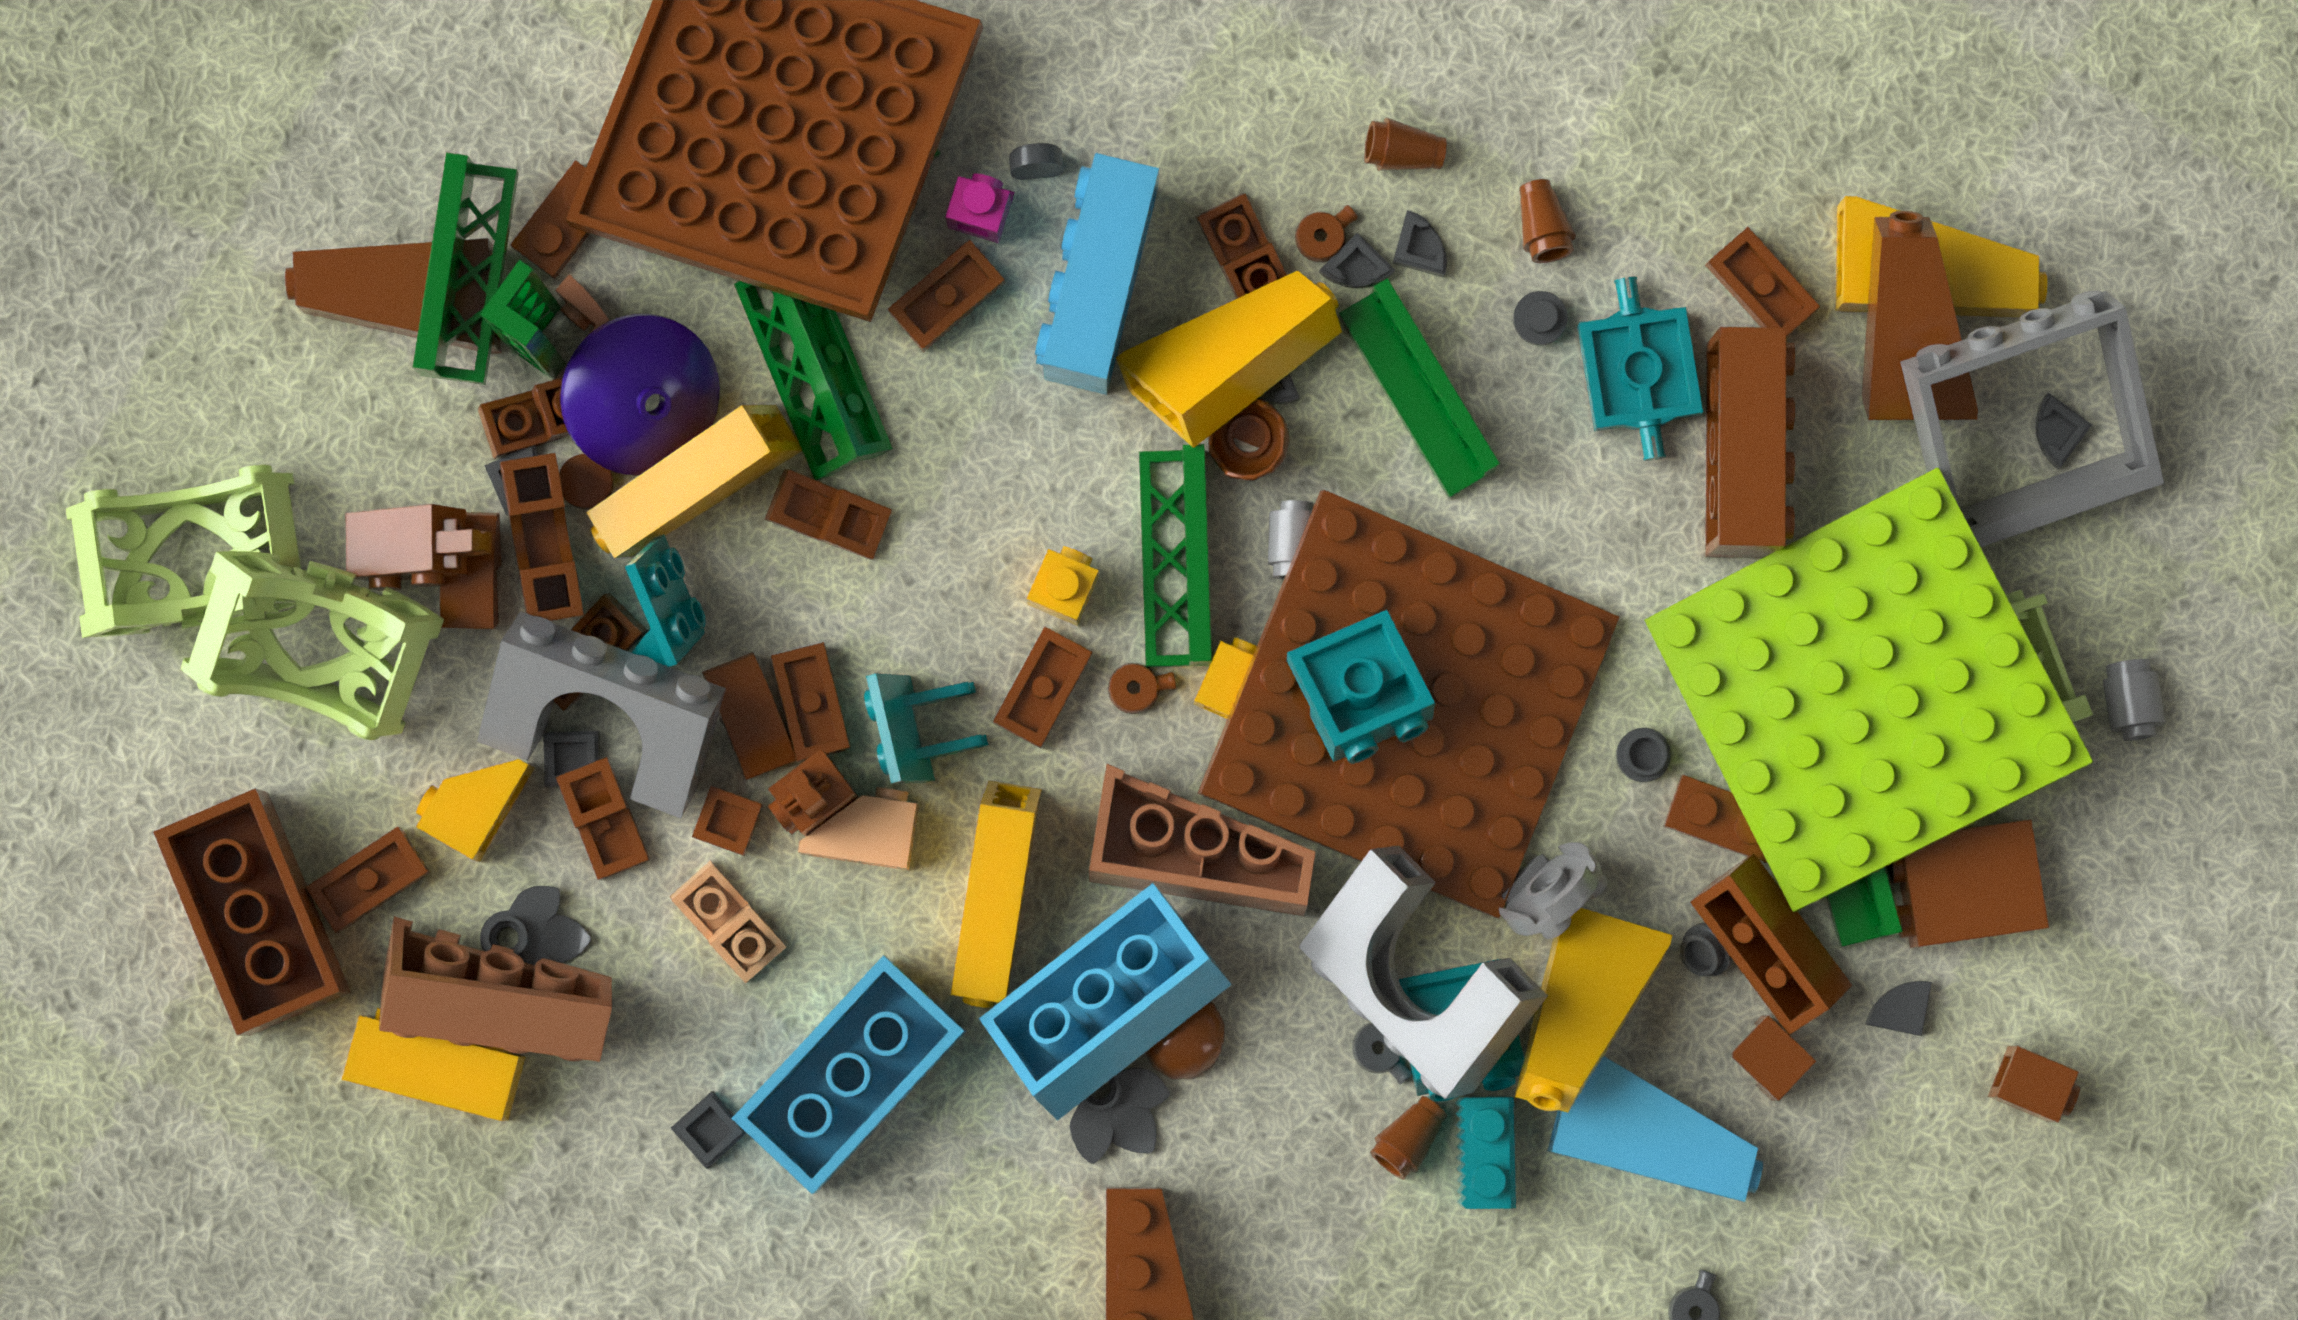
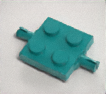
[1577,276,1703,461]

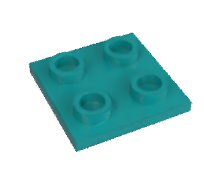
[625,534,706,667]
[864,673,989,784]

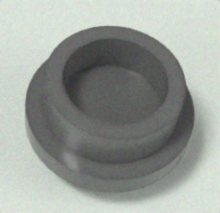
[1513,291,1568,345]
[1616,728,1671,782]
[1680,922,1733,976]

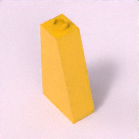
[1835,196,2047,318]
[1116,270,1342,448]
[586,405,802,558]
[951,780,1042,1008]
[1515,908,1672,1113]

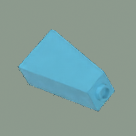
[1547,1056,1763,1202]

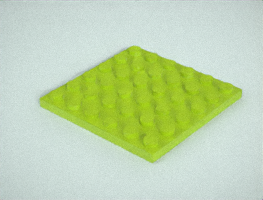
[1644,467,2094,912]

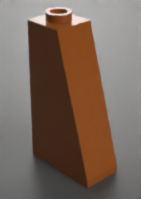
[1862,211,1978,420]
[285,238,501,354]

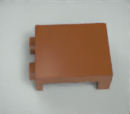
[1887,819,2049,948]

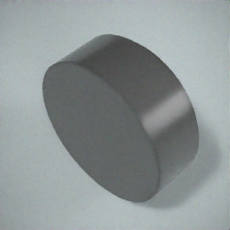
[1009,143,1064,180]

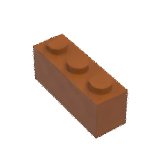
[1690,853,1852,1035]

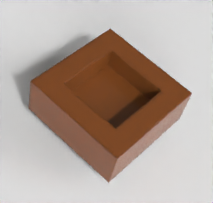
[692,786,764,856]

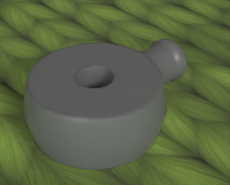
[1352,1023,1412,1084]
[1668,1269,1720,1320]

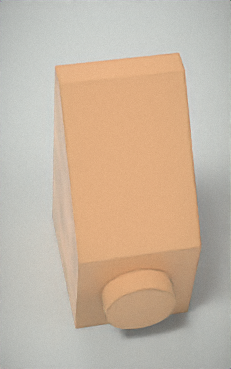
[798,787,919,871]

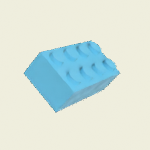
[1035,153,1159,395]
[979,883,1232,1121]
[731,955,967,1194]

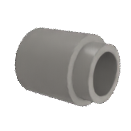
[1268,500,1313,580]
[2103,659,2166,741]

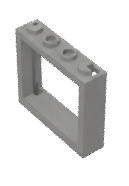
[1900,291,2164,547]

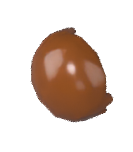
[1208,399,1290,481]
[1145,1001,1225,1079]

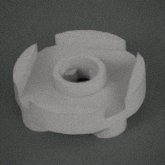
[1499,842,1608,939]

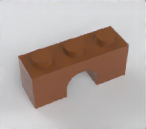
[500,453,584,621]

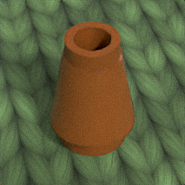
[1364,117,1447,171]
[1519,179,1576,263]
[1370,1096,1448,1180]

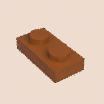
[510,160,590,280]
[1705,227,1820,337]
[888,239,1005,353]
[993,626,1093,749]
[771,642,851,762]
[1663,775,1768,864]
[306,826,431,933]

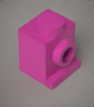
[945,173,1015,244]

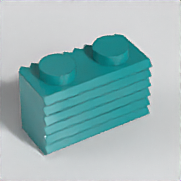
[1455,1097,1516,1209]

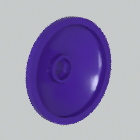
[560,313,720,475]

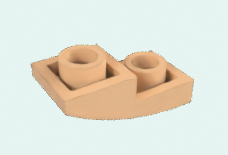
[669,860,786,983]

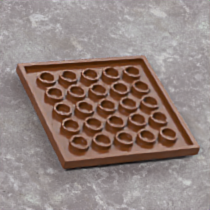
[565,0,983,322]
[1197,490,1619,918]

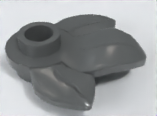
[480,886,591,965]
[1070,1068,1170,1164]

